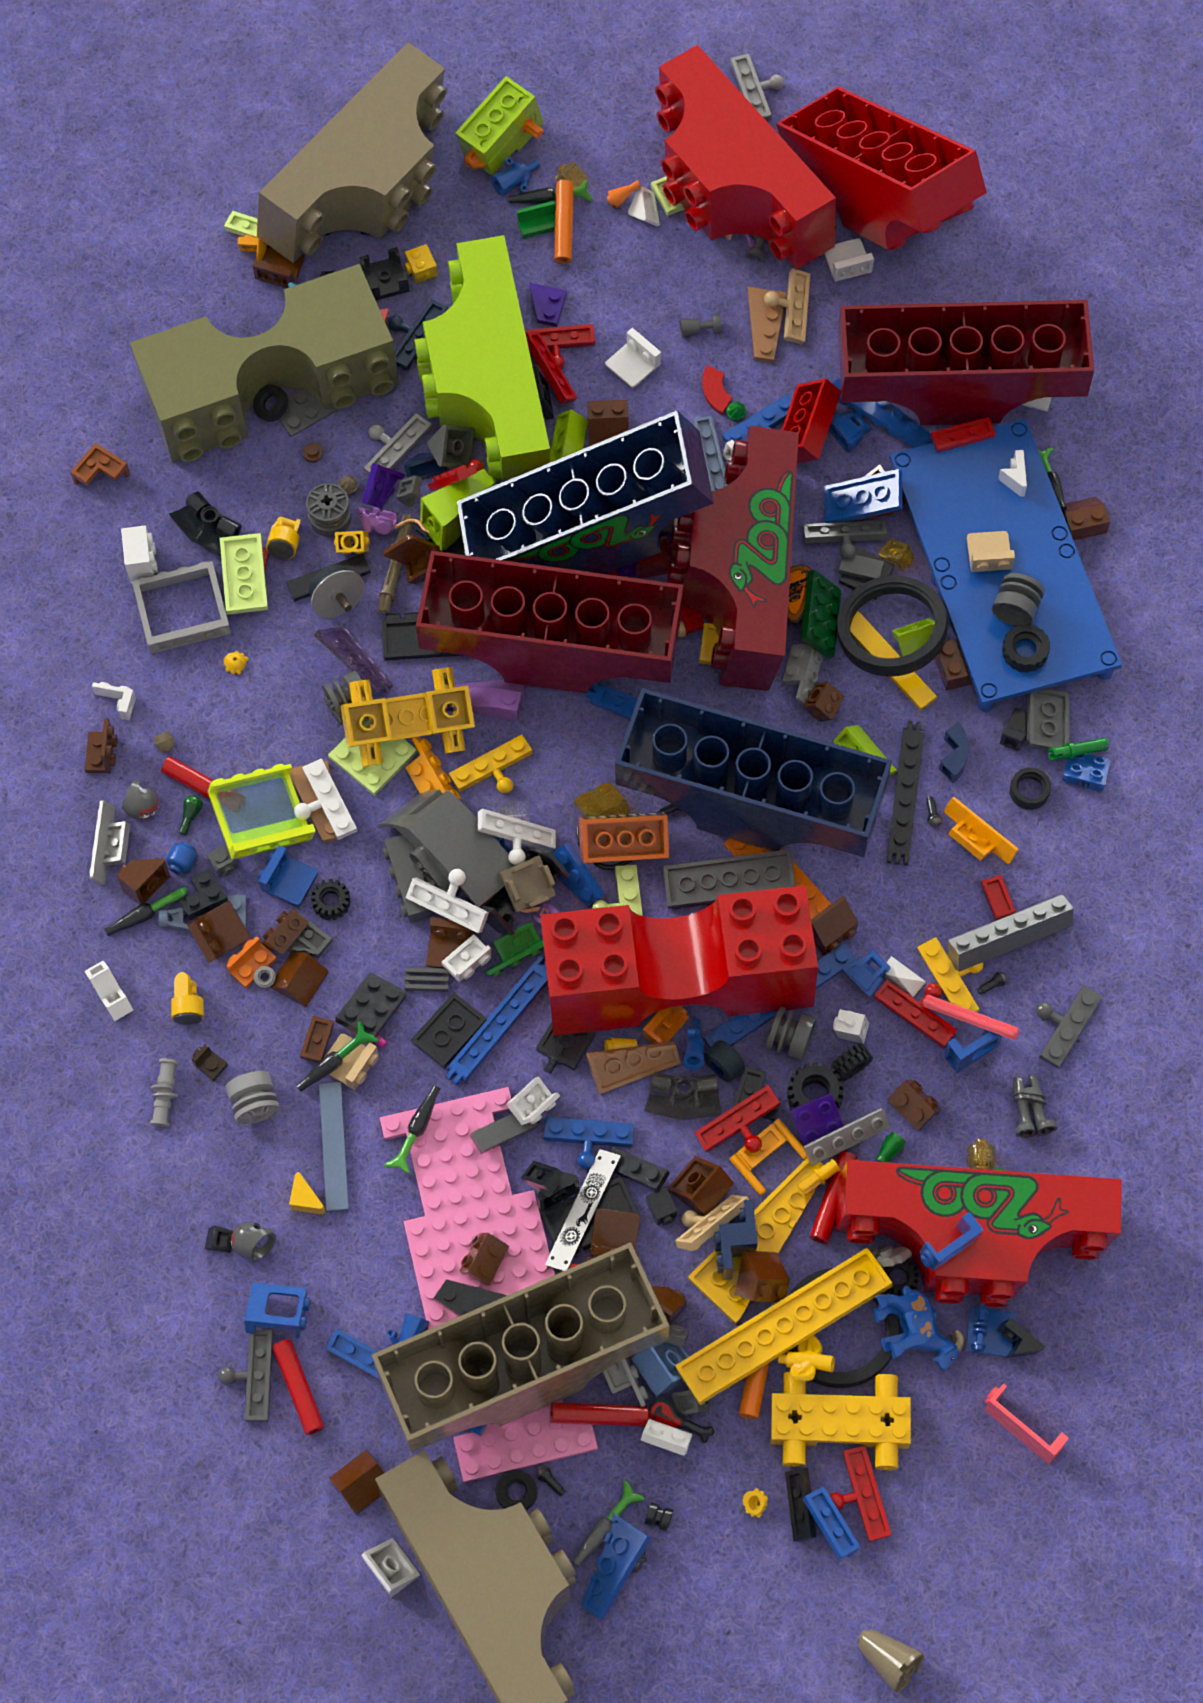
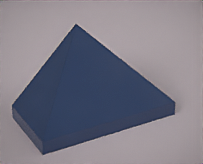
[403,453,447,480]

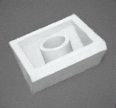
[362,1538,420,1598]

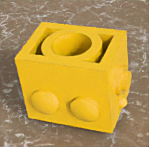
[404,244,438,283]
[334,531,370,555]

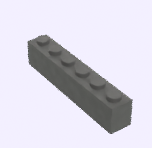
[948,894,1074,972]

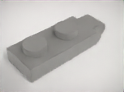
[870,1246,912,1267]

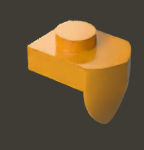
[238,235,267,261]

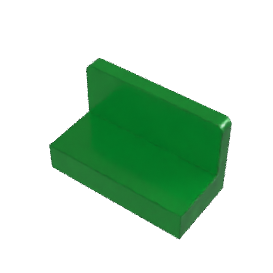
[517,201,556,239]

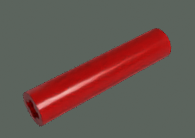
[161,756,246,814]
[809,1151,858,1244]
[272,1339,325,1436]
[550,1402,648,1427]

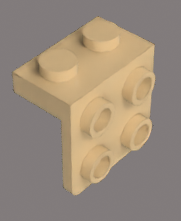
[966,531,1015,572]
[326,1034,379,1090]

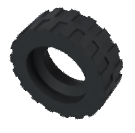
[1002,624,1050,673]

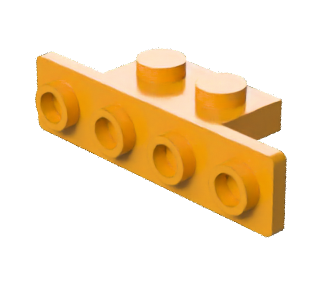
[405,737,460,800]
[944,797,1018,864]

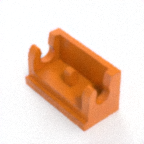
[643,1006,689,1044]

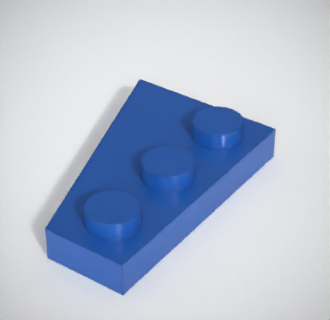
[552,841,605,907]

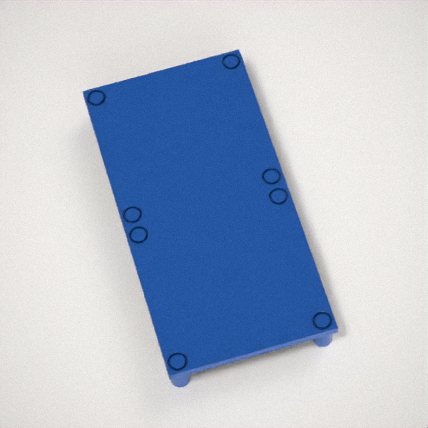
[889,419,1122,712]

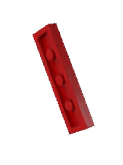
[525,331,578,404]

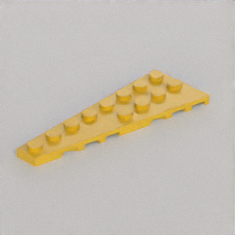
[688,1157,824,1325]

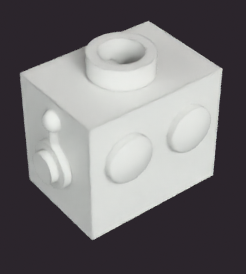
[833,1009,869,1044]

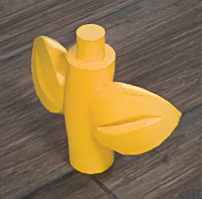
[778,1335,835,1381]

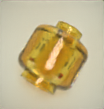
[967,1139,996,1170]

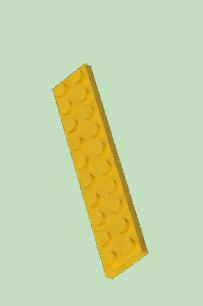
[675,1248,893,1405]

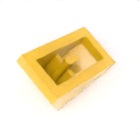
[289,1172,326,1215]

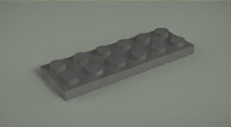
[663,849,795,909]

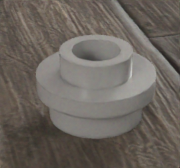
[254,966,276,988]

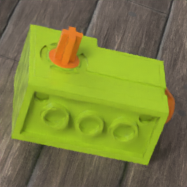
[455,76,544,175]

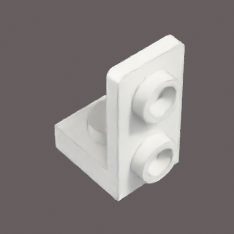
[92,682,136,720]

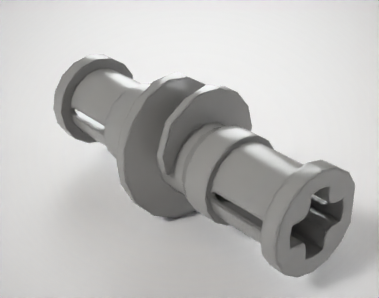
[150,1058,179,1127]

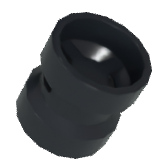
[644,1502,674,1532]

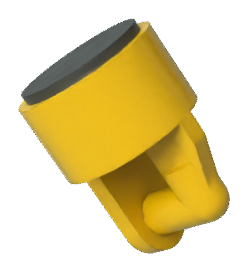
[266,517,301,560]
[171,972,204,1025]

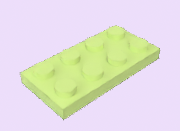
[220,533,268,615]

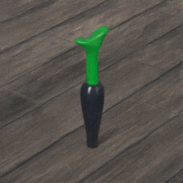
[296,1022,378,1092]

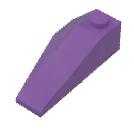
[447,679,526,721]

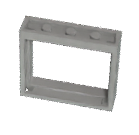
[132,561,231,654]

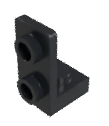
[1000,708,1027,751]

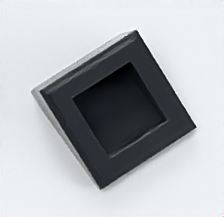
[205,1225,233,1253]

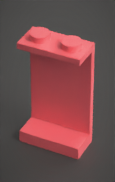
[985,1383,1069,1464]

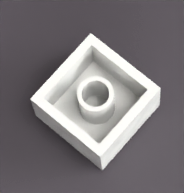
[121,525,158,583]

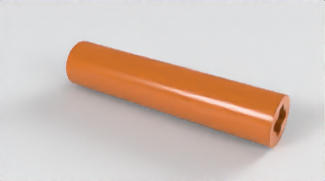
[554,180,574,264]
[738,1362,770,1420]

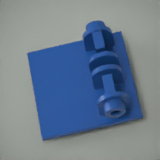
[1062,754,1111,792]
[966,1305,1016,1357]

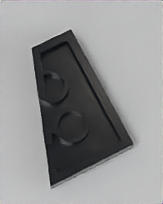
[434,1279,508,1316]

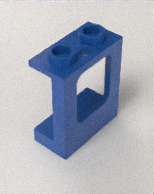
[944,1014,1002,1073]
[920,1211,984,1271]
[244,1282,311,1339]

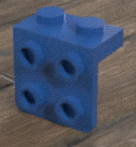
[258,845,318,906]

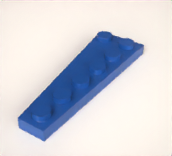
[832,378,933,448]

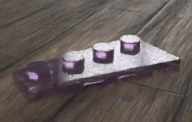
[314,627,393,693]

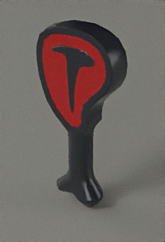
[648,1395,715,1443]

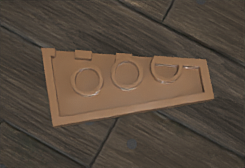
[747,287,787,363]
[289,760,344,843]
[586,1041,681,1094]

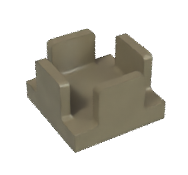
[499,855,556,912]

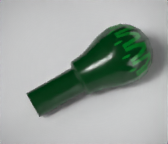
[178,795,202,835]

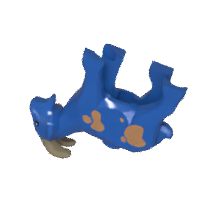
[872,1286,964,1371]

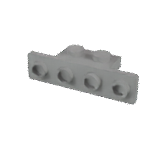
[783,644,823,706]
[89,800,131,885]
[804,1108,890,1166]
[603,1358,649,1407]

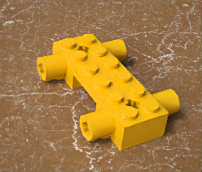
[341,667,475,767]
[771,1372,911,1471]

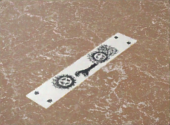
[545,1149,621,1271]

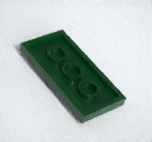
[801,569,841,659]

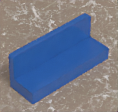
[803,1486,860,1560]

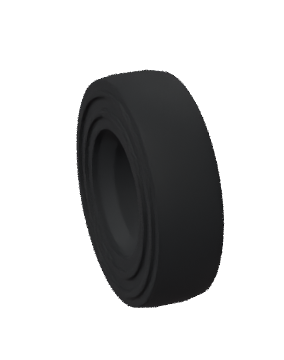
[253,385,289,422]
[496,1470,537,1510]

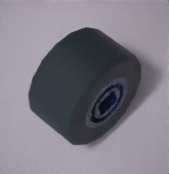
[704,1040,745,1082]

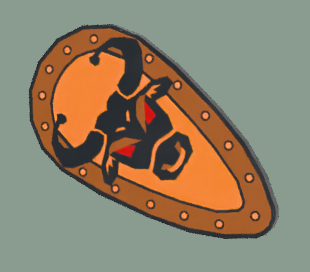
[787,564,812,623]

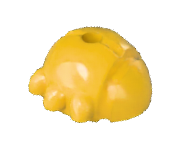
[223,651,248,675]
[743,1488,768,1518]

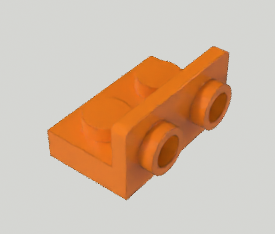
[226,936,277,989]

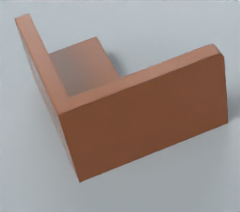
[70,443,130,486]

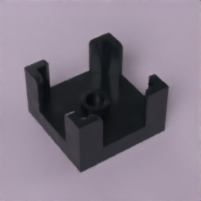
[359,247,409,300]

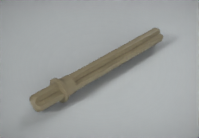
[377,514,414,614]

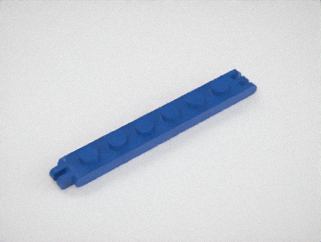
[584,683,638,720]
[446,955,548,1086]

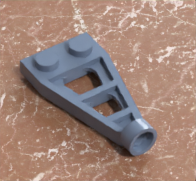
[159,895,247,932]

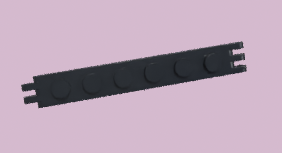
[887,721,924,866]

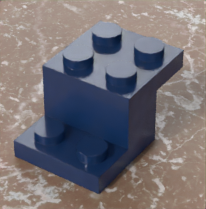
[714,1199,758,1280]

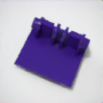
[790,1093,844,1146]

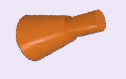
[606,180,642,208]

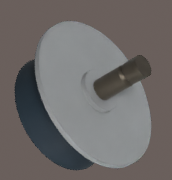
[309,565,364,618]

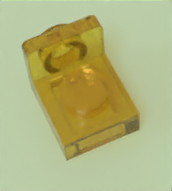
[555,161,589,189]
[879,538,915,572]

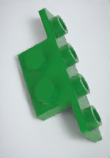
[483,922,544,977]

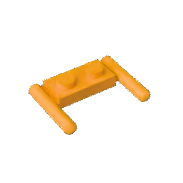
[729,1118,807,1195]

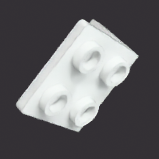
[824,238,874,282]
[605,328,661,389]

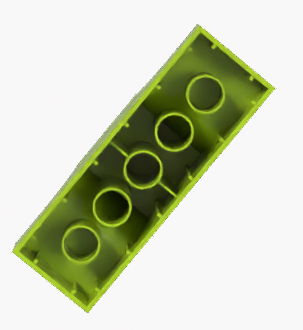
[414,235,551,483]

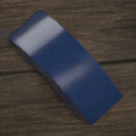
[939,722,969,784]

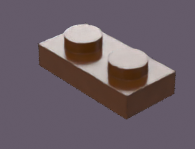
[300,1016,334,1063]

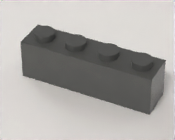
[382,835,434,923]

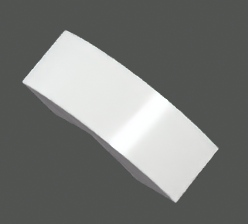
[85,960,133,1021]

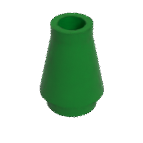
[876,1132,906,1163]

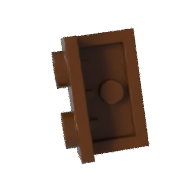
[261,909,309,955]
[887,1079,941,1131]
[459,1233,509,1286]

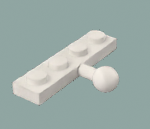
[294,758,357,840]
[478,809,556,865]
[406,869,489,933]

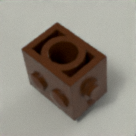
[803,682,845,721]

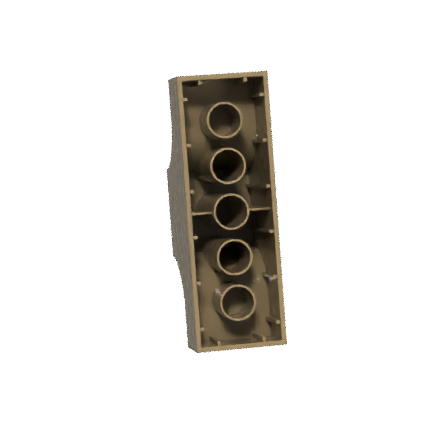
[257,42,447,263]
[372,1242,669,1453]
[375,1450,577,1703]

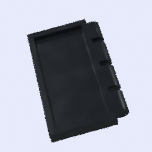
[382,612,465,661]
[540,1176,640,1255]

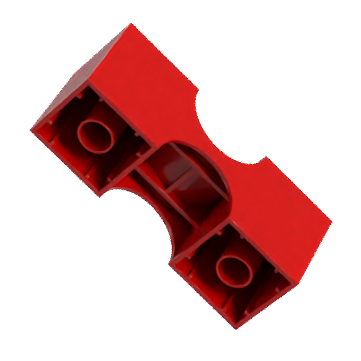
[541,885,818,1036]

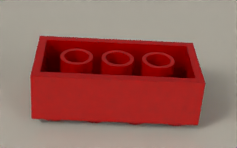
[781,378,841,464]

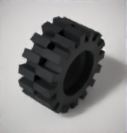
[311,879,351,920]
[831,1043,873,1081]
[882,1258,919,1296]

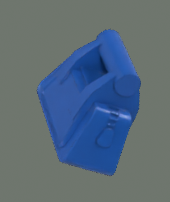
[829,412,871,453]
[842,950,891,997]

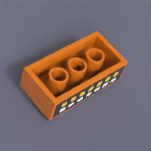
[579,812,669,863]

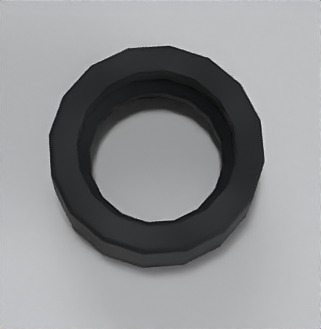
[1010,767,1051,810]

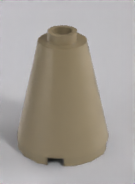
[857,1629,924,1693]

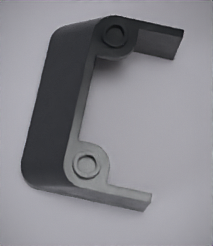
[468,846,570,936]

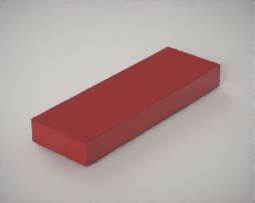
[930,417,996,453]

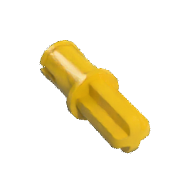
[798,1159,840,1195]

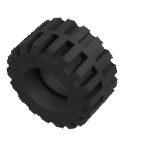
[787,1062,844,1109]

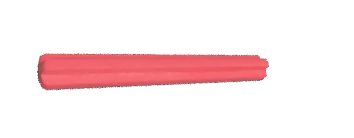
[923,995,1020,1040]

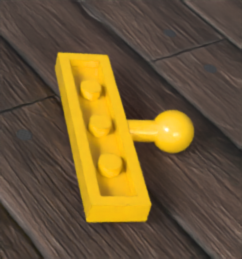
[449,735,533,794]
[917,937,984,1021]

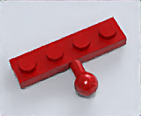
[525,324,595,369]
[428,459,484,491]
[873,979,957,1049]
[694,1084,781,1153]
[829,1445,892,1542]

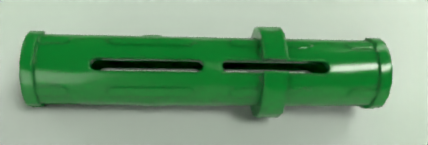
[1048,737,1109,761]

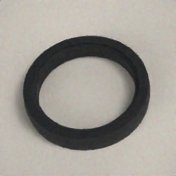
[837,576,948,677]
[785,1268,899,1388]

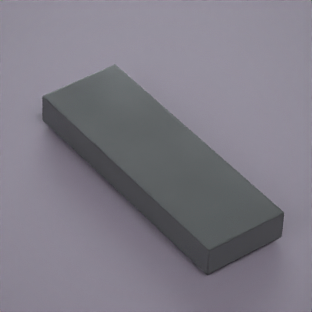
[470,1114,538,1154]

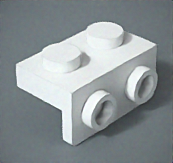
[442,934,491,982]
[506,1077,560,1125]
[641,1419,692,1456]

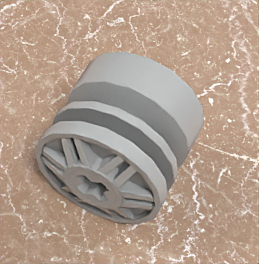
[225,1071,280,1125]

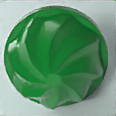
[726,401,747,421]

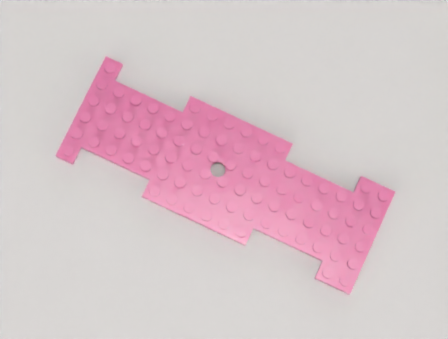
[380,1087,598,1483]

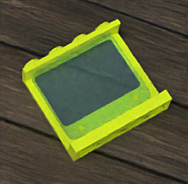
[208,764,316,860]

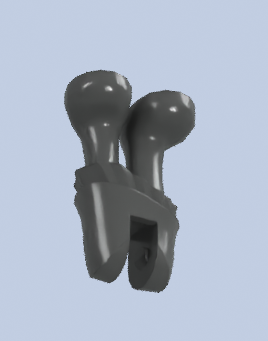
[1013,1074,1057,1138]

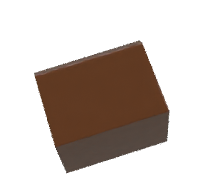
[270,951,329,1007]
[329,1450,384,1515]

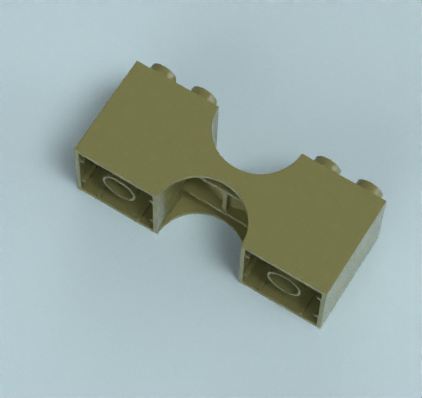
[129,264,399,463]

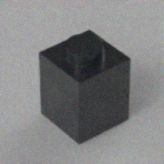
[646,1187,677,1225]

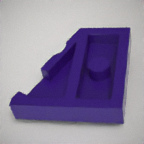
[529,283,567,327]
[362,463,405,509]

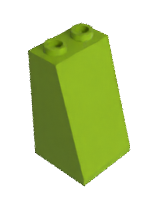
[420,469,496,552]

